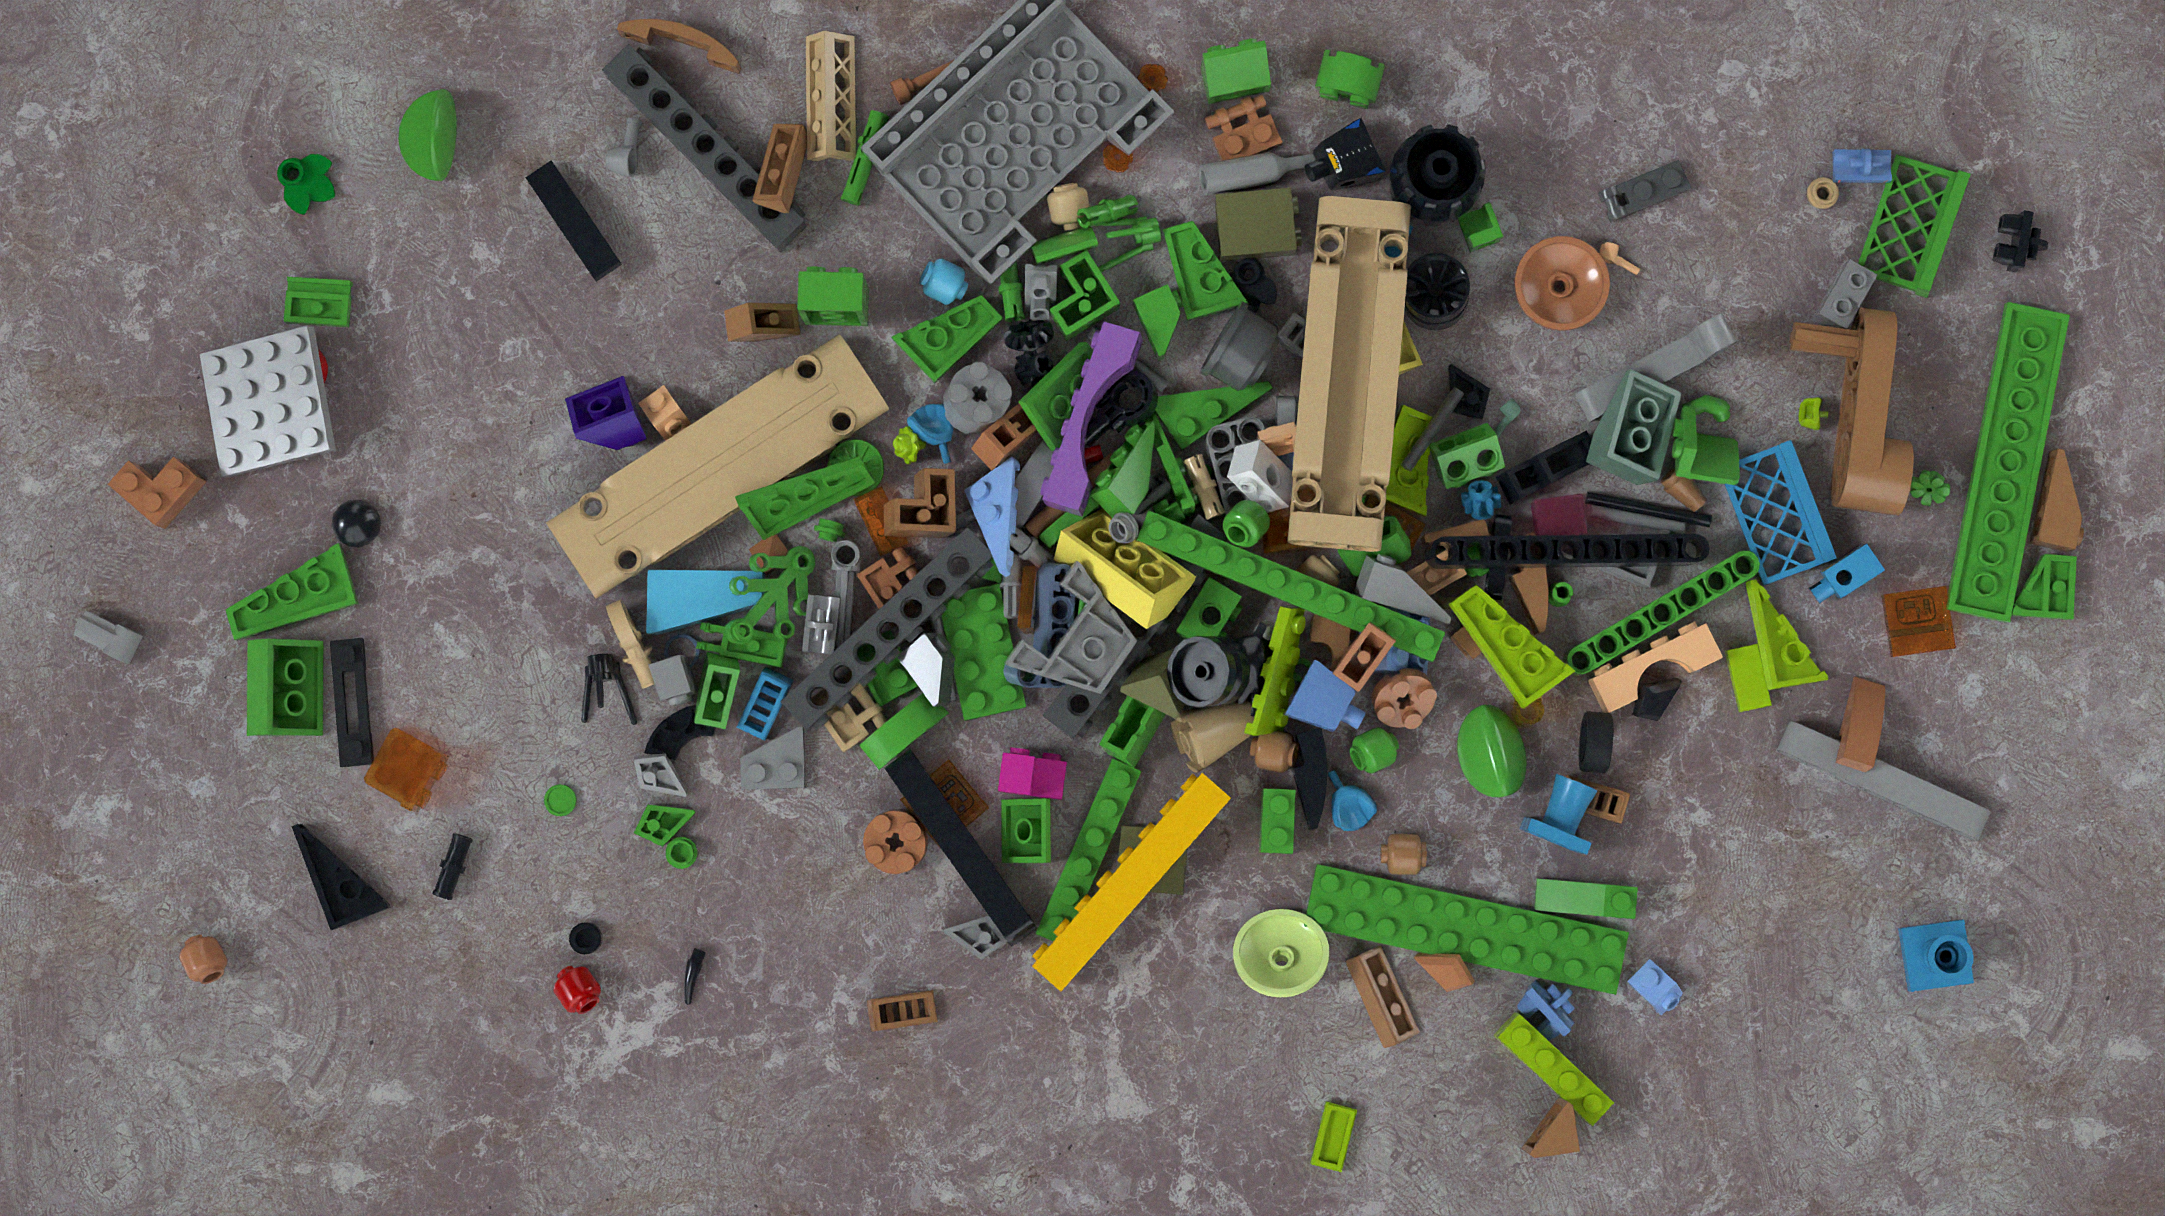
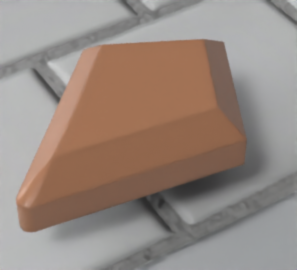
[1414,953,1475,992]

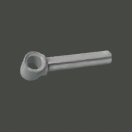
[831,540,862,650]

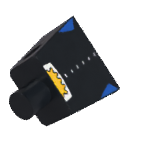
[1305,118,1386,190]

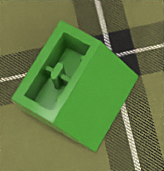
[1201,38,1271,104]

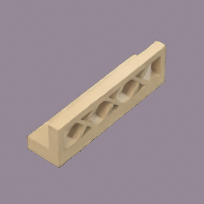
[806,31,856,161]

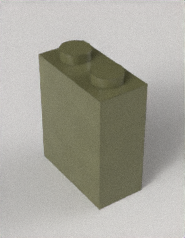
[1214,188,1302,262]

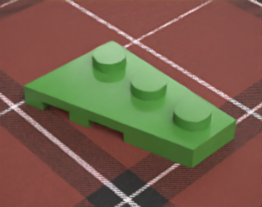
[891,295,1003,384]

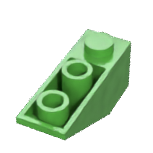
[1090,421,1155,518]

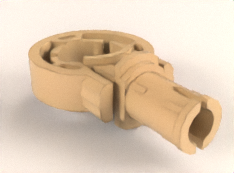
[606,599,654,689]

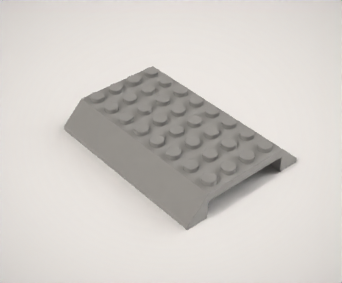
[861,0,1175,284]

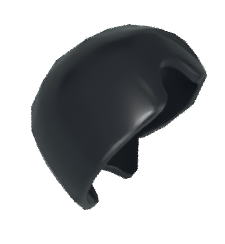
[331,500,381,548]

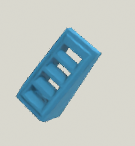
[736,667,794,741]

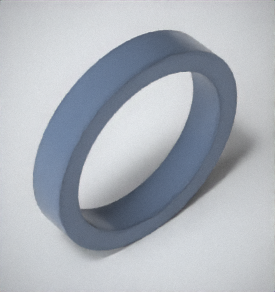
[664,634,700,667]

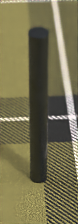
[1585,491,1712,527]

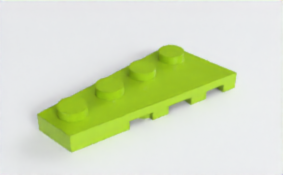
[1448,585,1575,708]
[1244,605,1306,736]

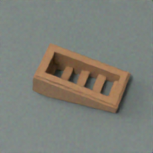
[1420,519,1489,547]
[1566,775,1630,824]
[867,990,938,1032]

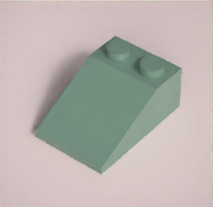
[1586,369,1682,485]

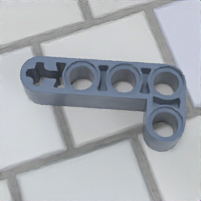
[1003,562,1075,688]

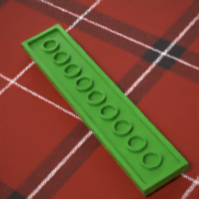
[1945,302,2070,623]
[1304,864,1629,995]

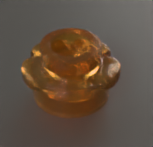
[1137,64,1168,93]
[1103,145,1133,173]

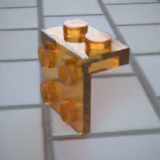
[364,728,449,812]

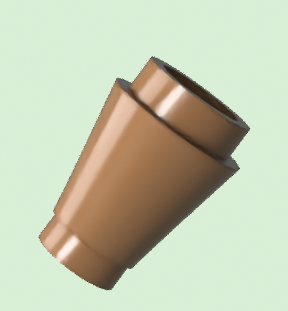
[1660,467,1707,512]

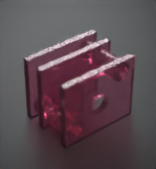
[1530,494,1587,535]

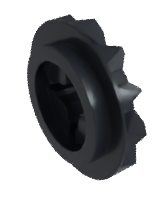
[1004,319,1054,351]

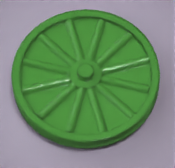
[827,439,884,496]

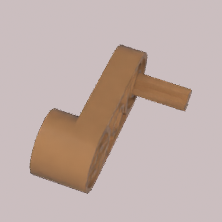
[1789,307,1914,516]

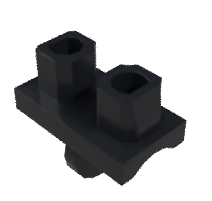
[1992,210,2049,273]

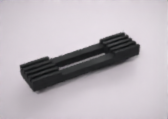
[330,638,374,767]

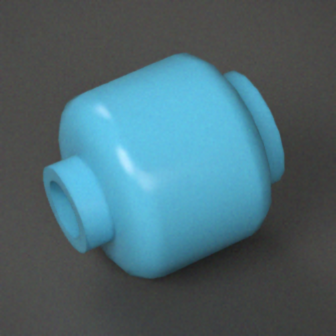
[919,258,968,305]

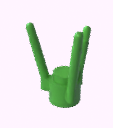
[1094,216,1161,272]

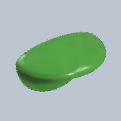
[398,89,457,181]
[1457,705,1527,798]

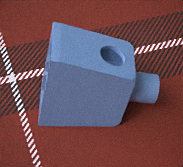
[1284,660,1366,732]

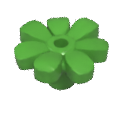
[1910,470,1951,506]

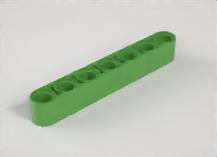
[1563,550,1760,676]

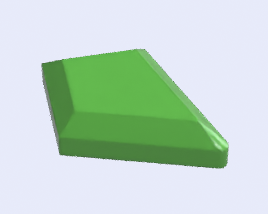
[634,804,696,847]

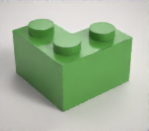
[1050,249,1120,342]

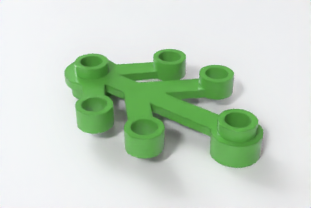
[725,546,815,644]

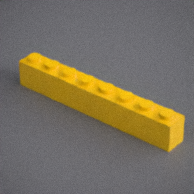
[1032,773,1231,992]

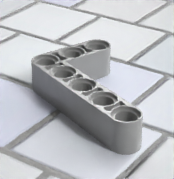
[1575,313,1737,423]

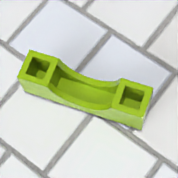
[1493,1012,1614,1126]

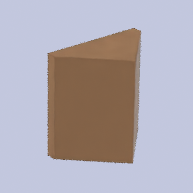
[1521,1097,1580,1158]

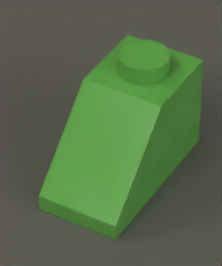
[1133,284,1183,361]
[694,652,740,729]

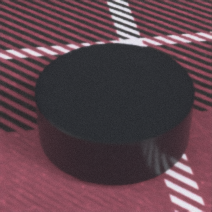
[569,922,602,955]

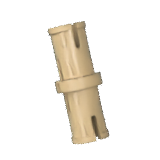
[1183,454,1225,520]

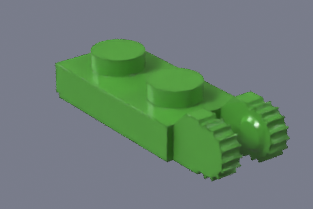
[696,622,788,668]

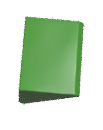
[1001,798,1051,863]

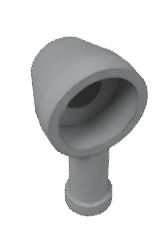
[605,118,642,177]

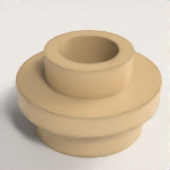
[1807,177,1839,209]

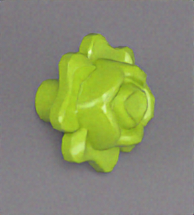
[893,426,926,464]

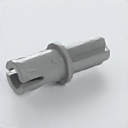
[1000,554,1025,619]

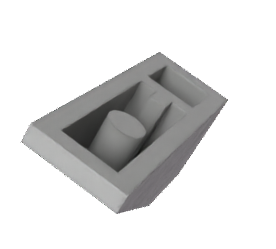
[1354,554,1451,624]

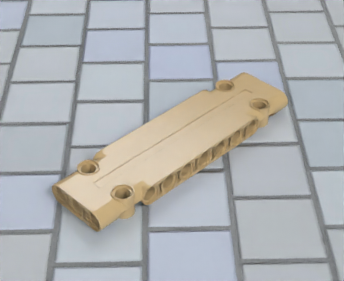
[1287,196,1411,552]
[546,334,889,599]

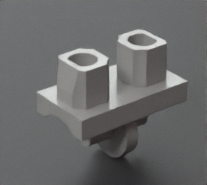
[1025,264,1057,320]
[802,594,840,654]

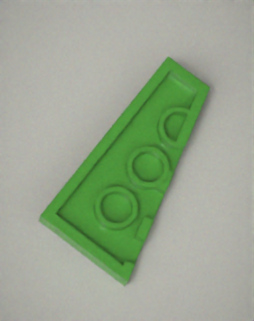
[225,543,359,641]

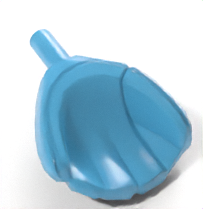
[907,404,954,464]
[1328,770,1377,831]

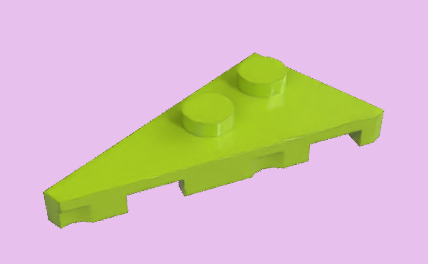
[1745,579,1828,690]

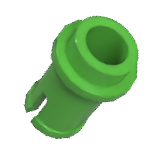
[1548,582,1573,607]

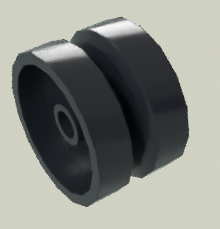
[1167,636,1251,707]

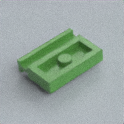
[284,277,353,328]
[858,630,919,707]

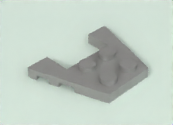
[1004,561,1137,694]

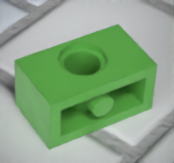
[1176,577,1243,639]

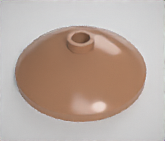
[1514,236,1610,331]

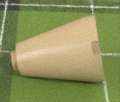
[1170,701,1255,773]

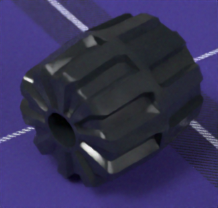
[1390,124,1486,227]

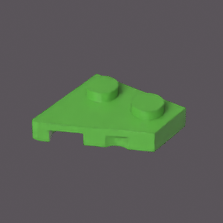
[2011,554,2077,620]

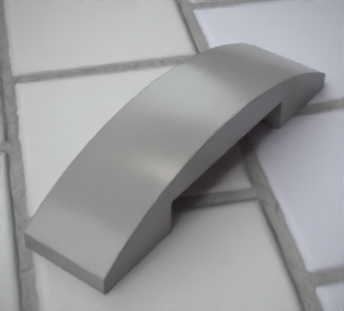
[982,436,1064,548]

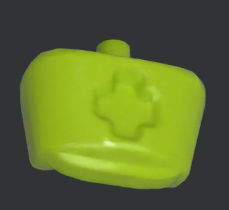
[1798,397,1829,431]

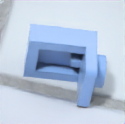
[1627,959,1683,1015]

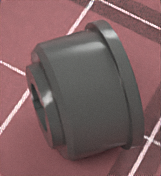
[1200,301,1279,391]

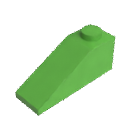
[1534,878,1638,919]

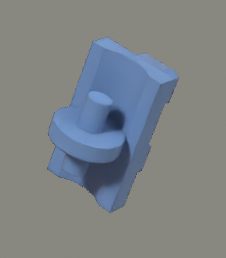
[1832,149,1892,183]
[1517,980,1575,1041]

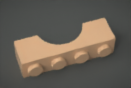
[1588,621,1723,713]

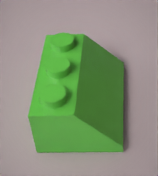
[247,638,323,736]

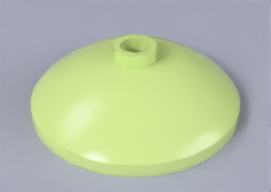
[1233,909,1329,997]

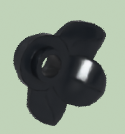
[1228,258,1277,313]

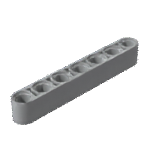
[1777,721,1991,841]

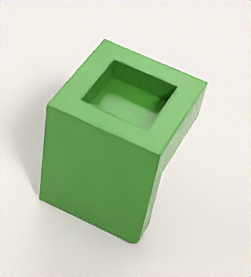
[1458,202,1503,253]

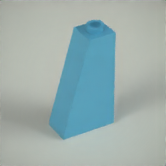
[646,570,765,635]

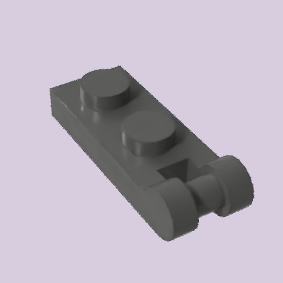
[1598,160,1691,222]

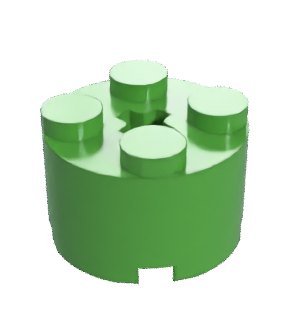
[1315,50,1385,109]

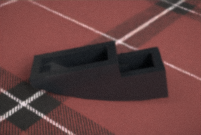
[1496,430,1592,505]
[1291,728,1328,830]

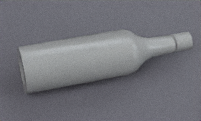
[1199,152,1316,196]

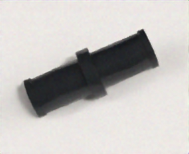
[432,833,473,900]

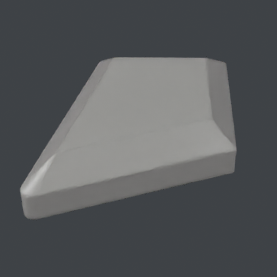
[634,753,688,797]
[944,915,1007,960]

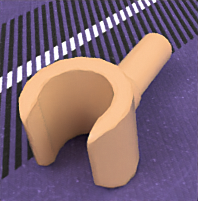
[1599,242,1640,275]

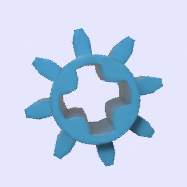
[1461,480,1502,520]

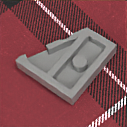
[740,726,806,790]

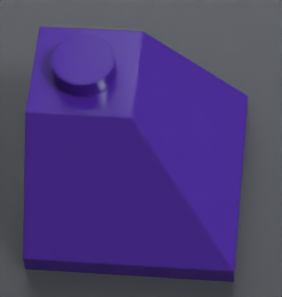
[565,376,647,450]

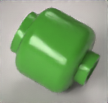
[1223,500,1270,547]
[1350,727,1399,774]

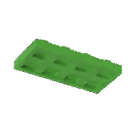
[941,584,1027,721]

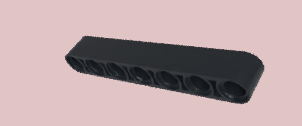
[884,750,1038,947]

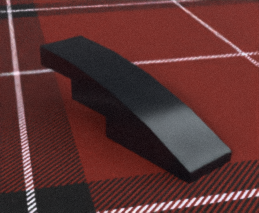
[525,160,622,282]

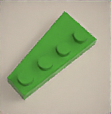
[735,457,875,540]

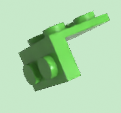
[1671,406,1740,485]

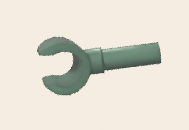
[1494,399,1520,438]

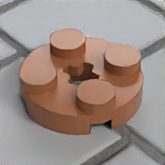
[1371,668,1437,729]
[863,809,928,874]

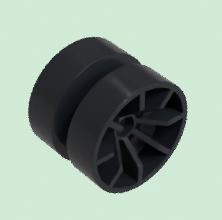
[1404,253,1470,330]

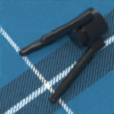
[581,654,637,725]

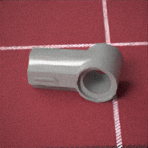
[73,611,143,664]

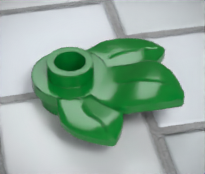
[277,154,335,215]

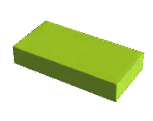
[1725,644,1772,713]
[1310,1101,1357,1172]

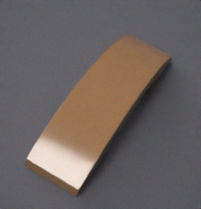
[617,19,741,74]

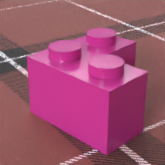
[998,747,1067,800]

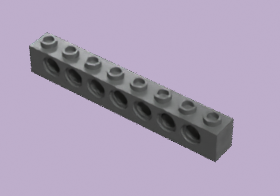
[602,44,807,252]
[1043,514,1228,739]
[780,527,994,731]

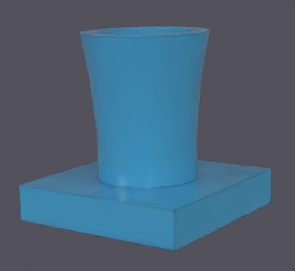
[1519,774,1598,855]
[1898,919,1974,992]

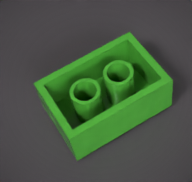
[797,266,869,326]

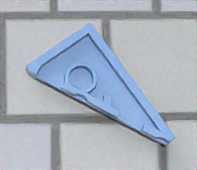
[964,457,1020,577]

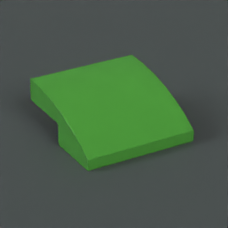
[1030,226,1098,265]

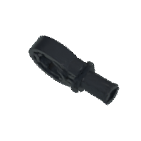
[1085,370,1158,448]

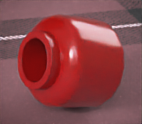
[553,966,601,1014]

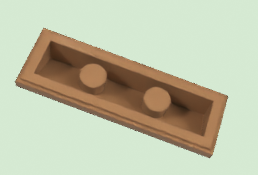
[753,124,807,213]
[1346,945,1420,1048]

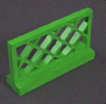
[1858,154,1971,298]

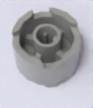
[943,362,1012,434]

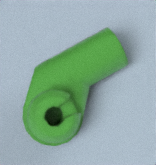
[1682,395,1731,422]

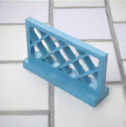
[1724,440,1837,586]

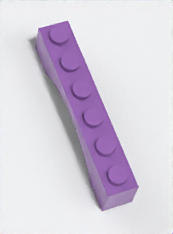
[1040,322,1143,517]

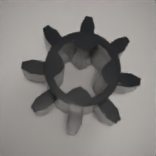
[1014,350,1053,388]

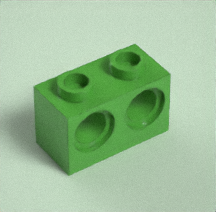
[1429,423,1505,489]

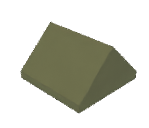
[1120,649,1187,719]

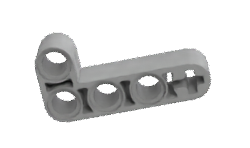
[1205,417,1265,547]

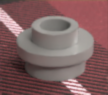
[1109,512,1139,543]

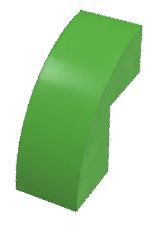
[859,693,949,770]

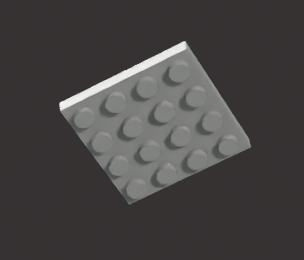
[199,325,336,478]

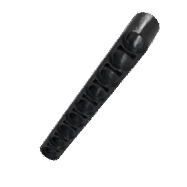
[1424,534,1710,569]

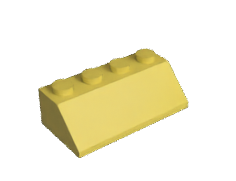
[1054,508,1196,629]

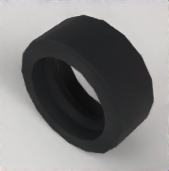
[1578,711,1614,774]

